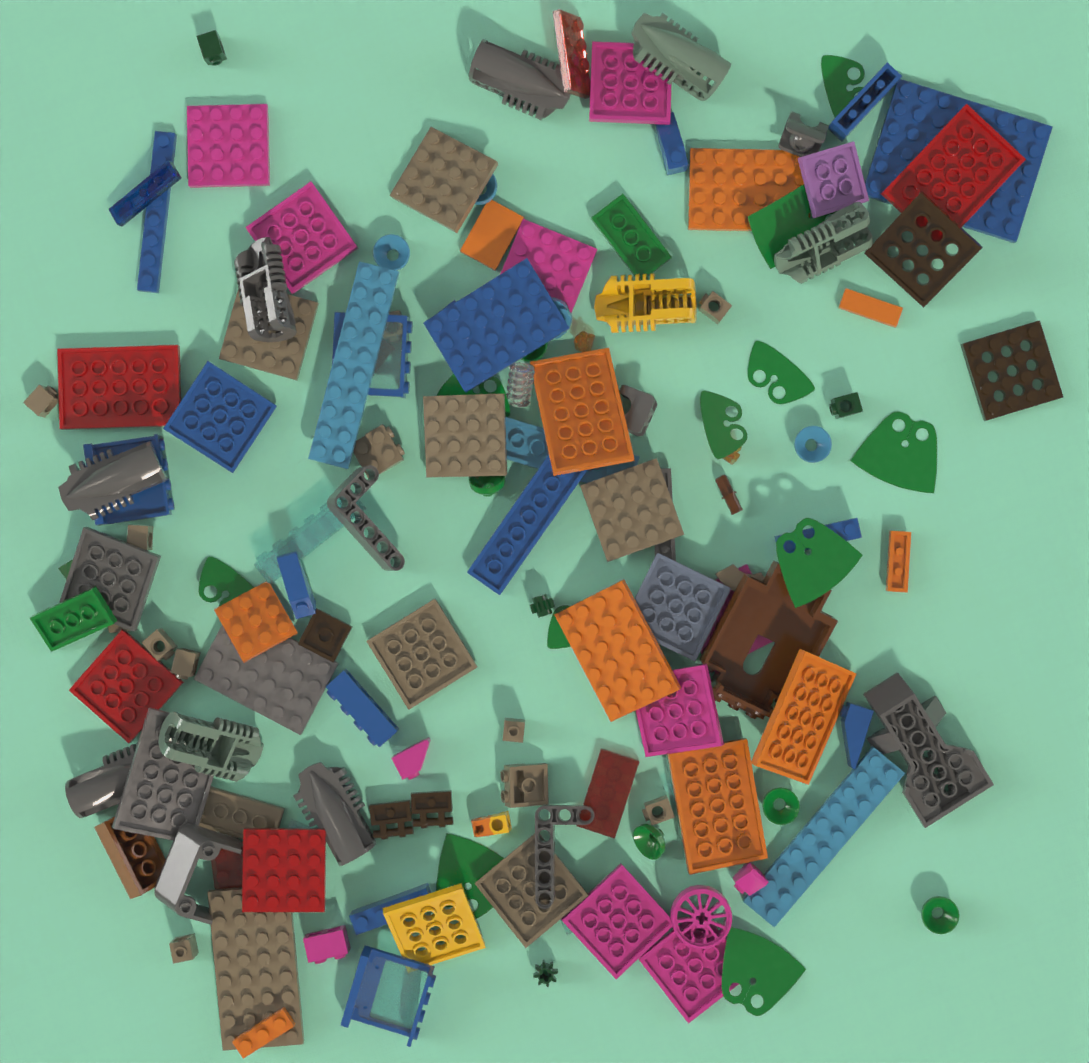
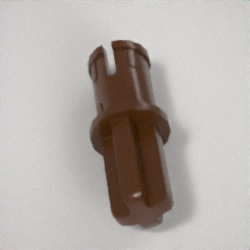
[715,475,743,515]

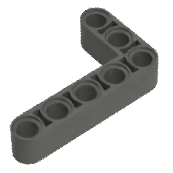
[327,465,405,571]
[535,805,595,909]

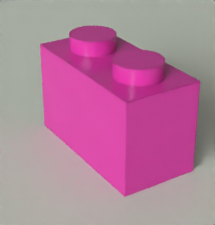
[303,925,351,964]

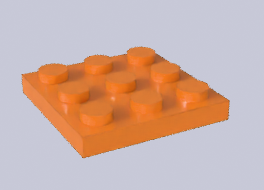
[214,581,298,663]

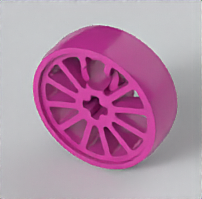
[670,885,732,949]

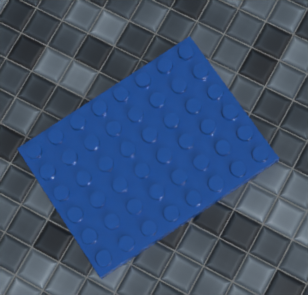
[865,79,1053,243]

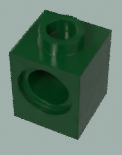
[196,30,227,66]
[829,392,863,419]

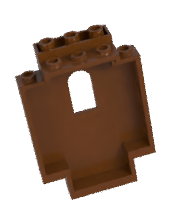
[700,560,838,719]

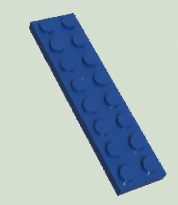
[467,455,587,595]

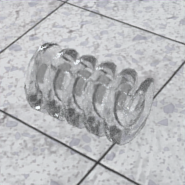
[506,362,535,408]

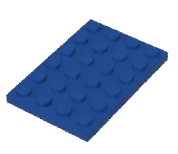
[423,258,570,393]

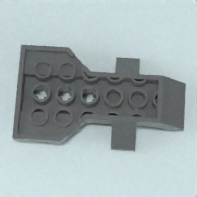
[863,673,994,828]

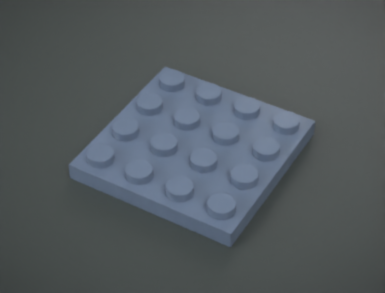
[635,553,731,661]

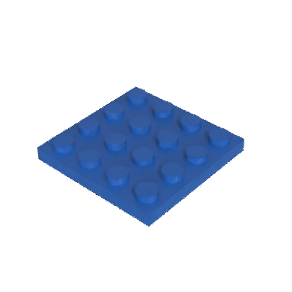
[163,361,277,473]

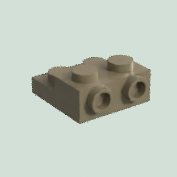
[353,424,405,477]
[500,763,549,808]

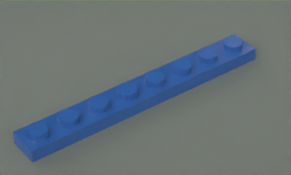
[137,131,177,293]

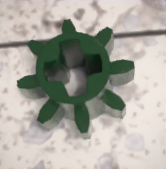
[530,594,555,618]
[533,960,558,987]

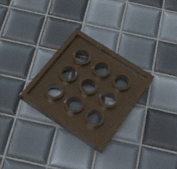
[864,192,983,308]
[961,320,1063,421]

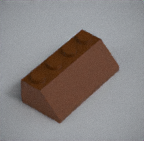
[94,816,166,899]

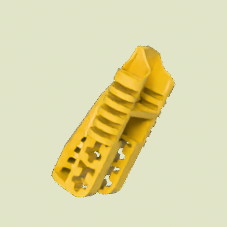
[594,273,697,333]

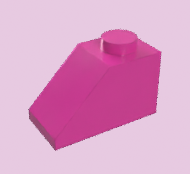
[391,737,431,780]
[732,862,769,896]

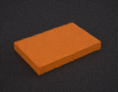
[460,200,524,271]

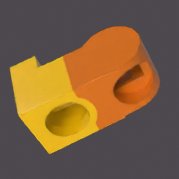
[471,811,512,837]

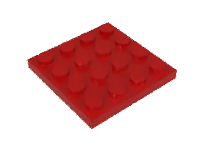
[69,629,184,743]
[242,828,326,912]

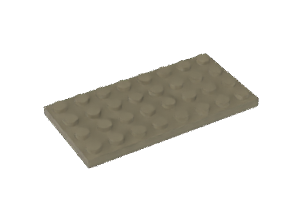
[208,887,304,1051]

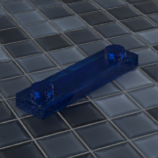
[108,160,182,227]

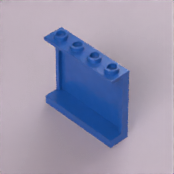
[83,434,175,526]

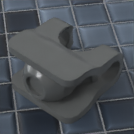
[778,111,829,157]
[619,385,657,437]

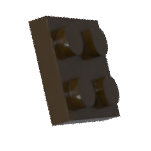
[298,608,353,663]

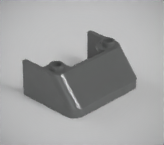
[154,823,242,925]

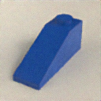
[655,112,688,175]
[277,551,316,619]
[840,702,874,769]

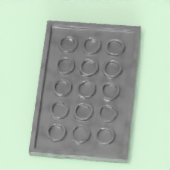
[194,626,339,735]
[112,708,214,841]

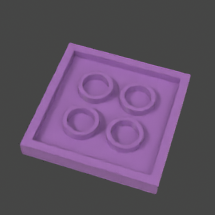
[798,141,869,218]

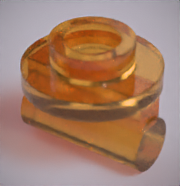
[574,331,595,352]

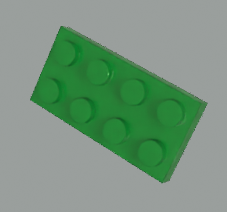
[591,194,672,280]
[30,586,117,652]

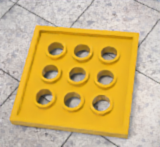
[383,883,486,972]

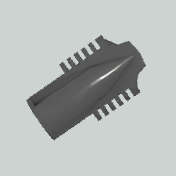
[469,39,573,121]
[234,237,297,342]
[58,441,168,520]
[65,742,138,818]
[293,762,376,866]

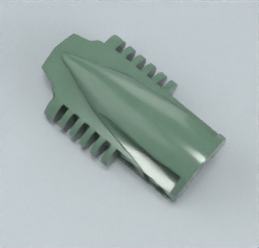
[632,13,731,101]
[774,201,873,284]
[159,712,264,782]

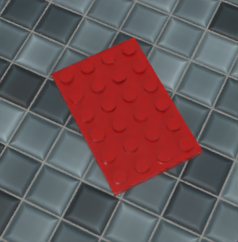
[881,104,1026,240]
[57,345,181,430]

